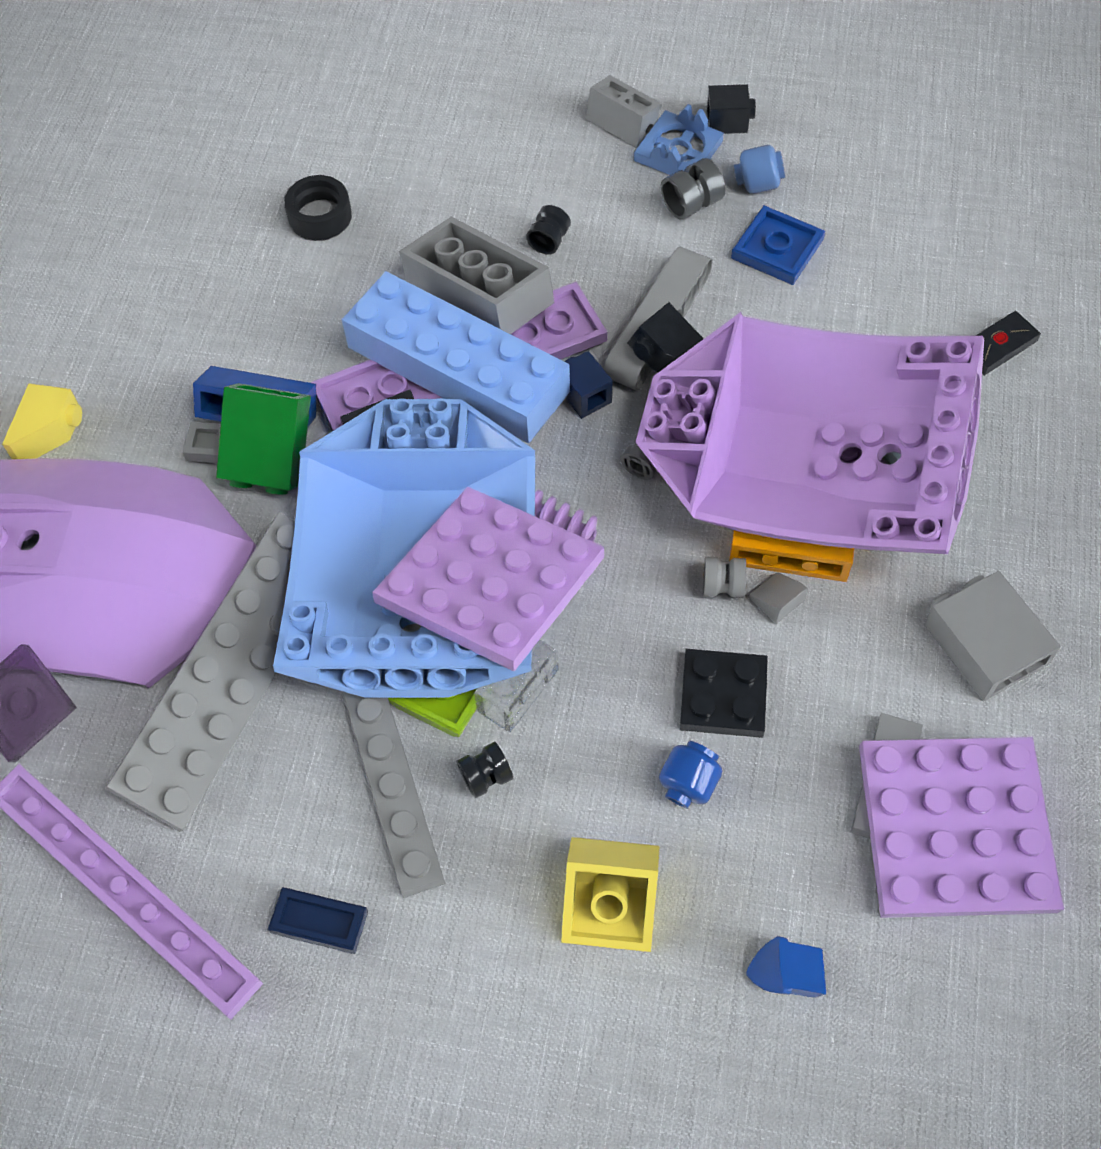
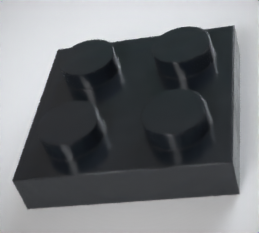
[680,649,768,738]

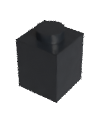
[706,84,756,134]

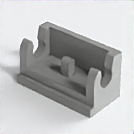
[586,75,662,148]

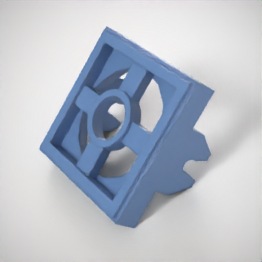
[634,104,724,175]

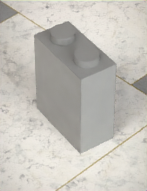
[924,570,1061,702]

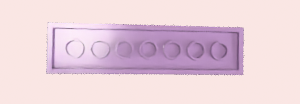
[311,282,607,431]

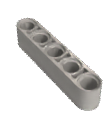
[604,246,713,391]

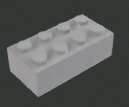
[399,216,554,334]

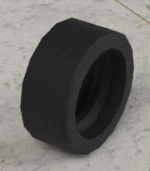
[284,175,352,241]

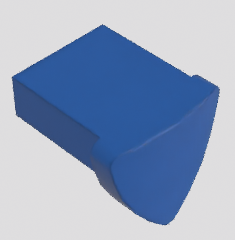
[746,936,826,998]

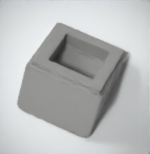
[748,572,808,624]

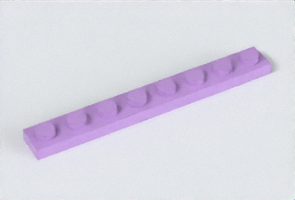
[0,764,263,1020]

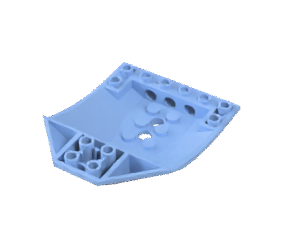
[273,398,535,698]

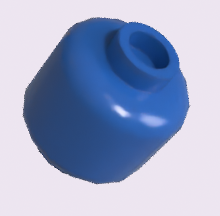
[659,741,722,809]

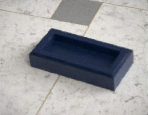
[268,887,368,954]

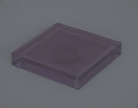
[0,644,77,762]

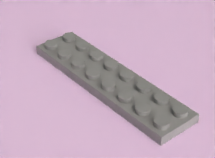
[105,512,295,832]

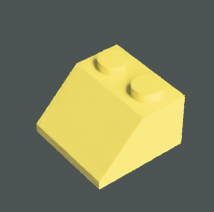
[561,837,659,952]

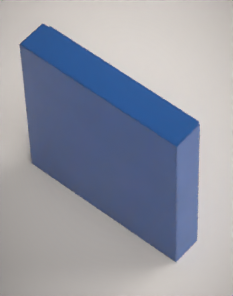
[731,205,826,285]

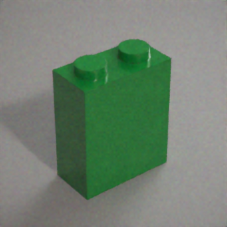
[216,383,311,495]

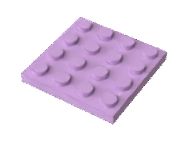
[372,487,604,671]
[859,737,1064,918]

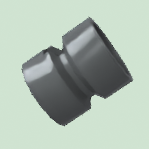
[661,158,726,220]

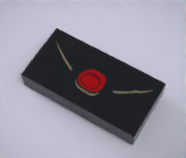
[976,310,1041,376]

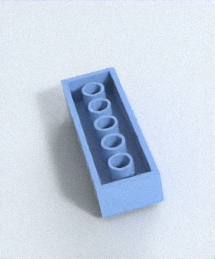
[342,271,570,443]

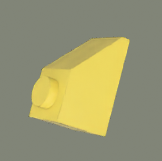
[2,383,82,459]

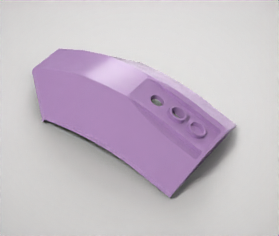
[636,312,984,554]
[0,458,256,689]

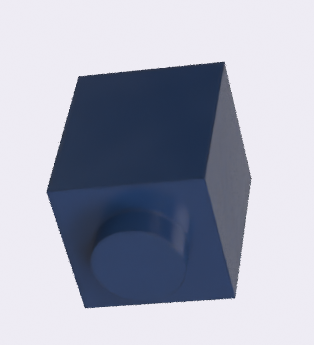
[564,351,613,419]

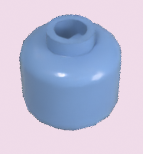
[734,145,785,194]

